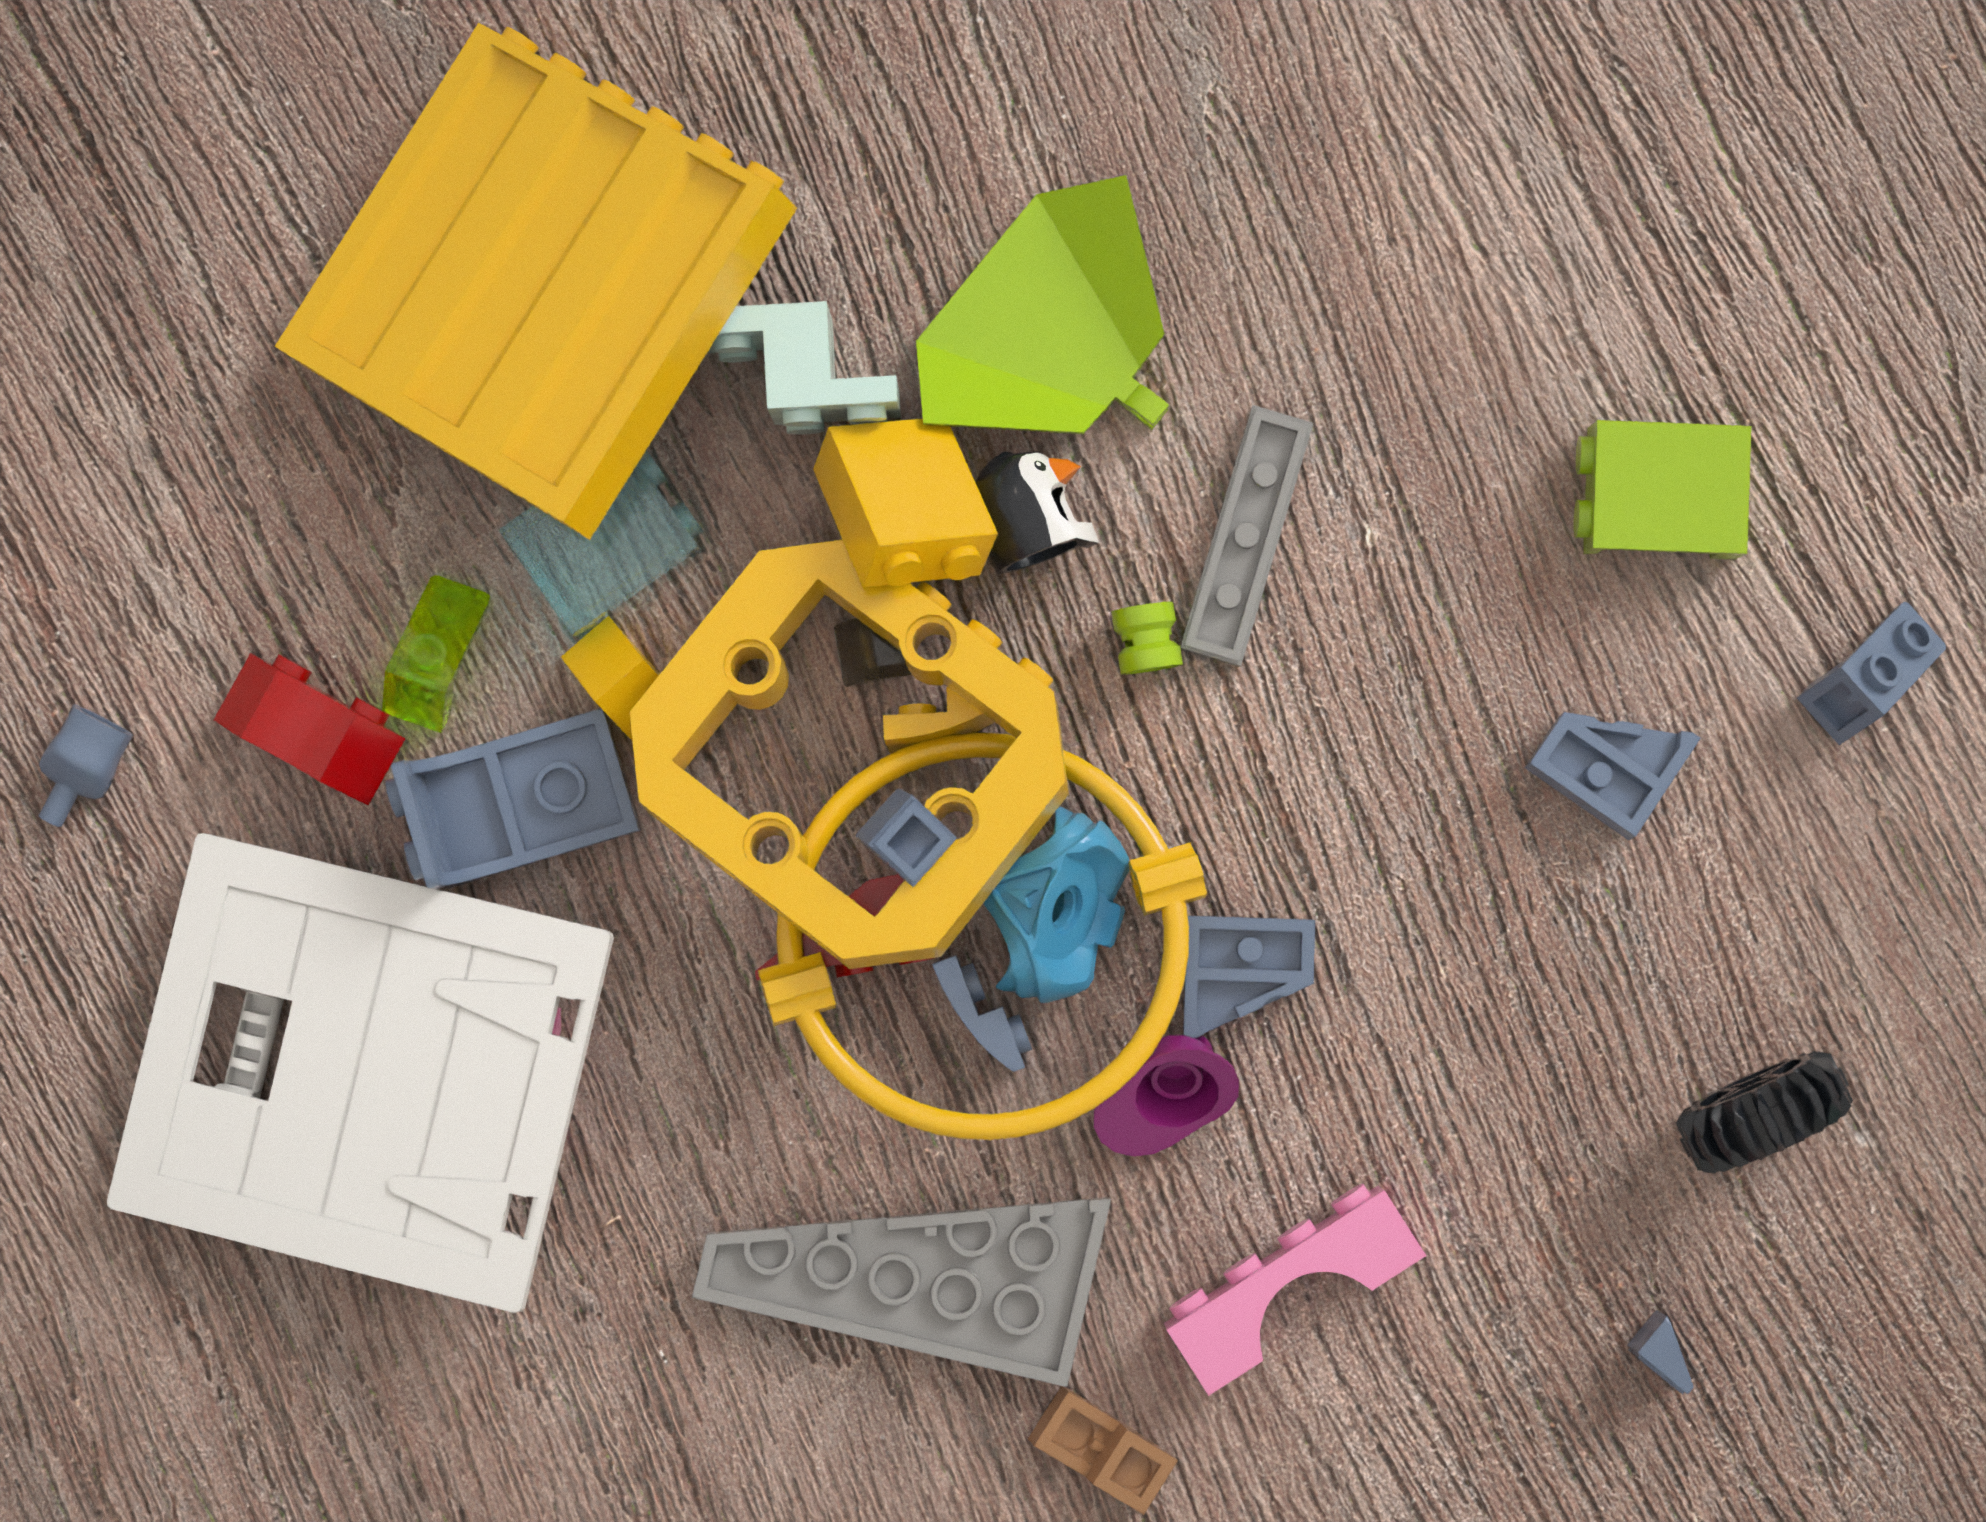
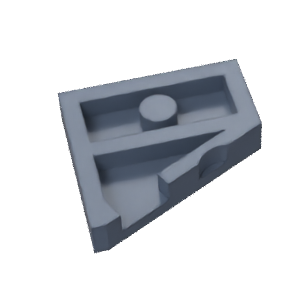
[1524,712,1701,840]
[1182,916,1315,1038]

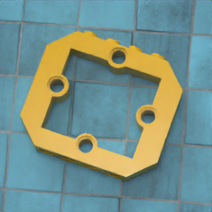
[630,540,1069,969]

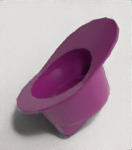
[1093,1035,1239,1156]

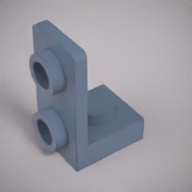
[1797,602,1946,745]

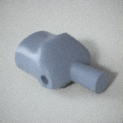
[38,704,134,827]

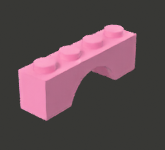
[1164,1184,1426,1396]

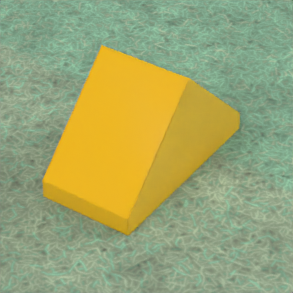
[561,616,660,740]

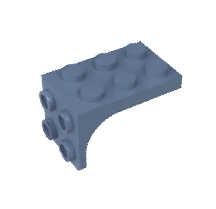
[385,708,641,889]

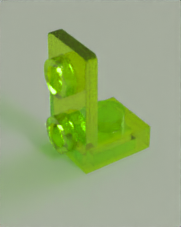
[382,575,490,733]

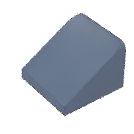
[856,788,957,887]
[1627,1310,1694,1395]

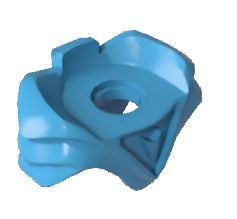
[983,807,1129,1003]

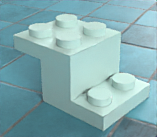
[708,301,901,434]

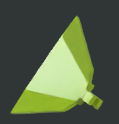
[916,175,1169,434]

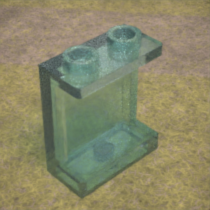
[499,450,704,639]

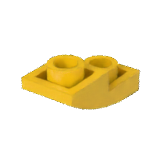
[883,687,995,753]

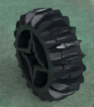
[1676,1051,1853,1174]

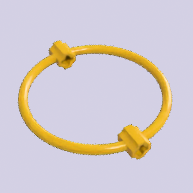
[758,733,1207,1140]

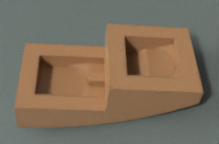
[1028,1386,1178,1515]

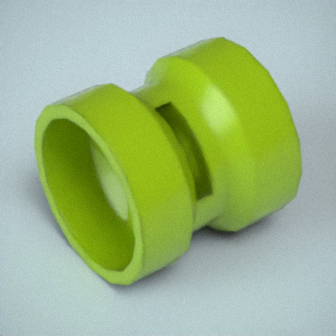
[1111,602,1183,675]

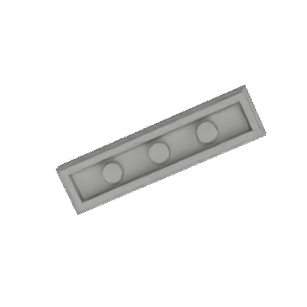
[1180,405,1314,667]

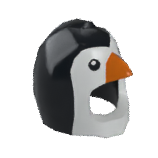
[975,451,1099,574]

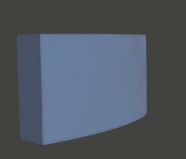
[932,955,1032,1072]

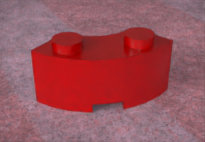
[213,653,406,806]

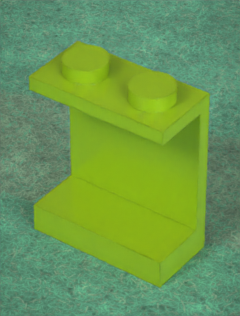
[1573,420,1751,560]

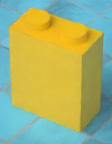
[813,419,998,588]

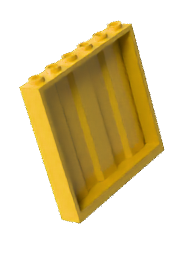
[274,23,797,540]

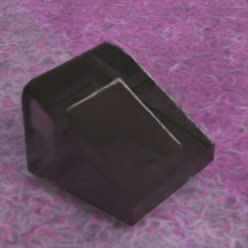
[834,618,912,687]

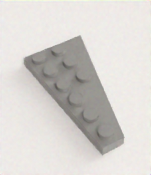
[692,1197,1111,1387]

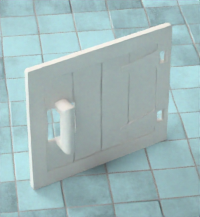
[107,833,614,1313]

